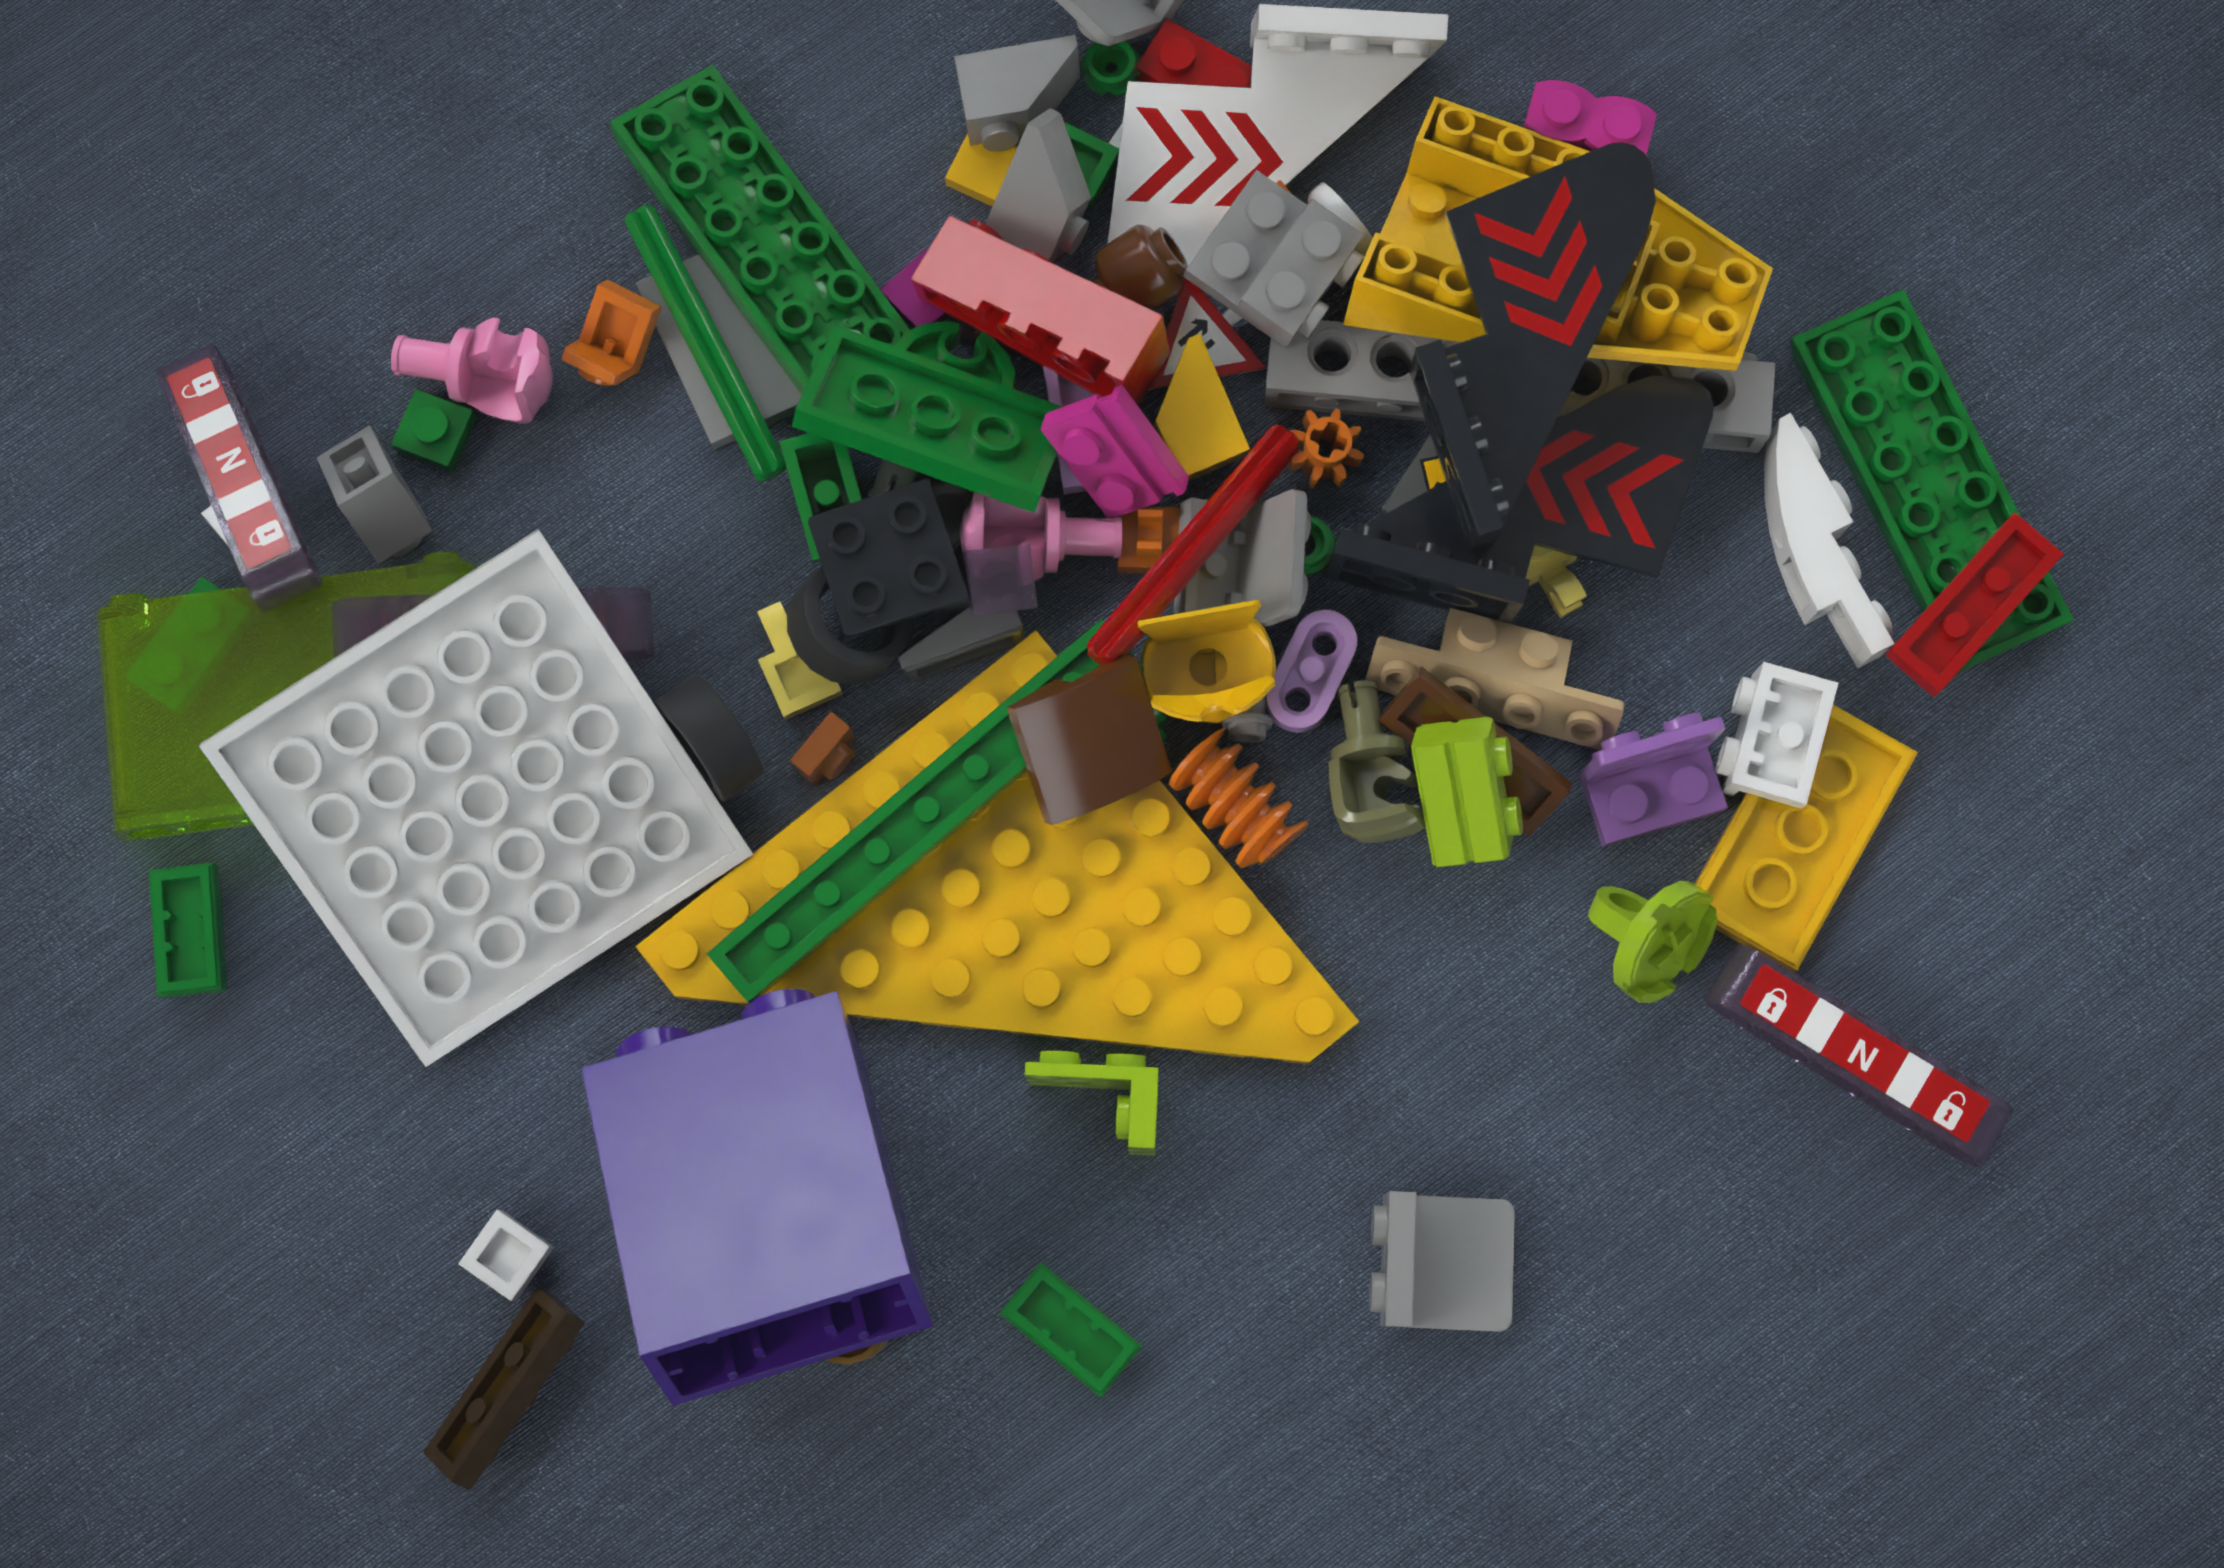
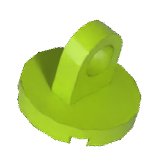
[1588,881,1717,1003]

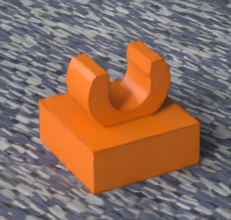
[1118,507,1180,574]

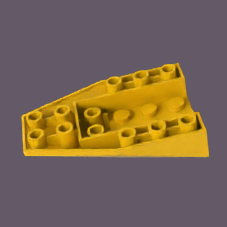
[1343,96,1773,371]

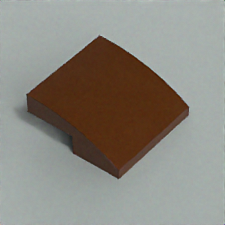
[1006,654,1172,825]

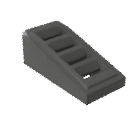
[898,583,1024,683]

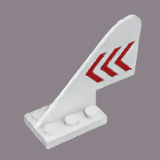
[1108,4,1448,266]

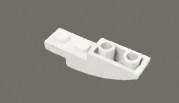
[1764,413,1895,668]

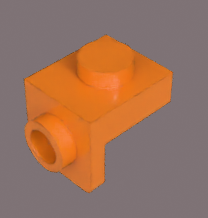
[561,279,662,386]

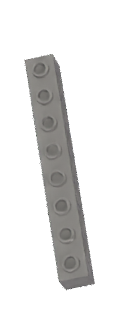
[1264,320,1775,453]

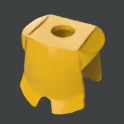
[1137,599,1276,723]

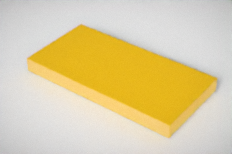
[1695,705,1918,973]

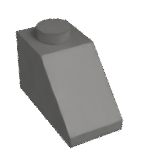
[954,35,1080,151]
[985,108,1091,262]
[316,425,433,564]

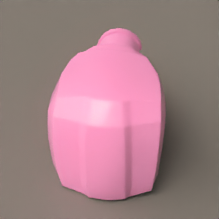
[391,318,553,424]
[959,492,1122,586]

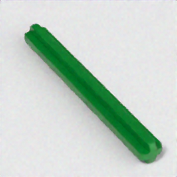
[624,205,786,482]

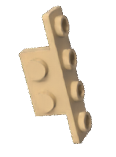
[1365,608,1625,750]

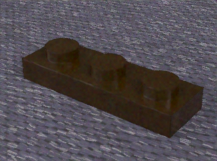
[423,1286,585,1491]

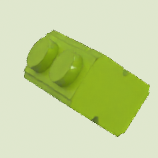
[1411,716,1523,867]

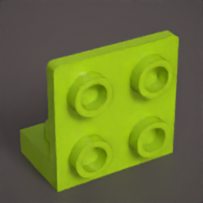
[1024,1051,1159,1156]

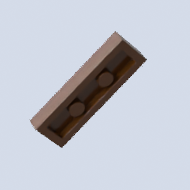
[1379,666,1572,837]

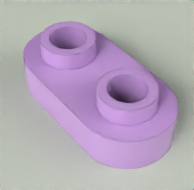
[1266,610,1357,733]

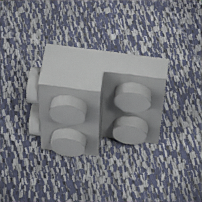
[1183,170,1365,348]

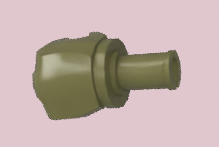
[1328,680,1426,843]

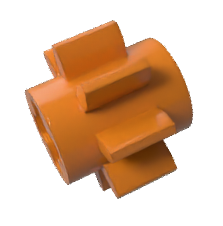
[1288,408,1364,489]

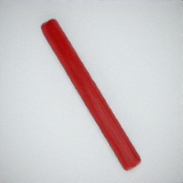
[1087,424,1299,666]

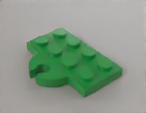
[792,321,1063,513]

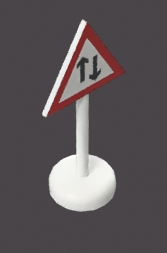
[1148,182,1373,390]

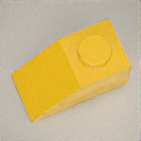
[1153,333,1250,481]

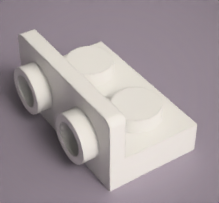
[1715,662,1838,809]

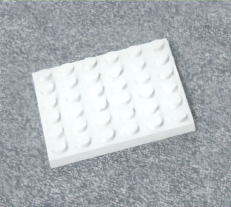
[199,529,753,1067]

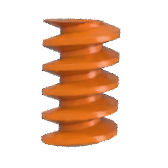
[1169,727,1309,869]

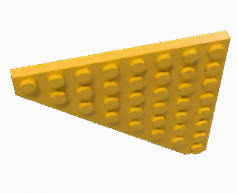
[635,630,1359,1064]

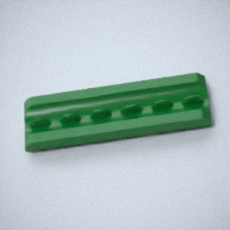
[610,64,910,395]
[1790,289,2074,673]

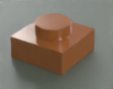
[790,712,856,787]

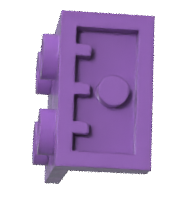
[1579,712,1728,848]

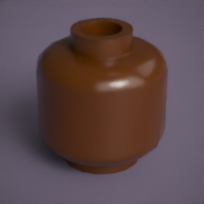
[1092,224,1188,311]

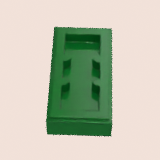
[149,862,228,999]
[999,1262,1142,1398]

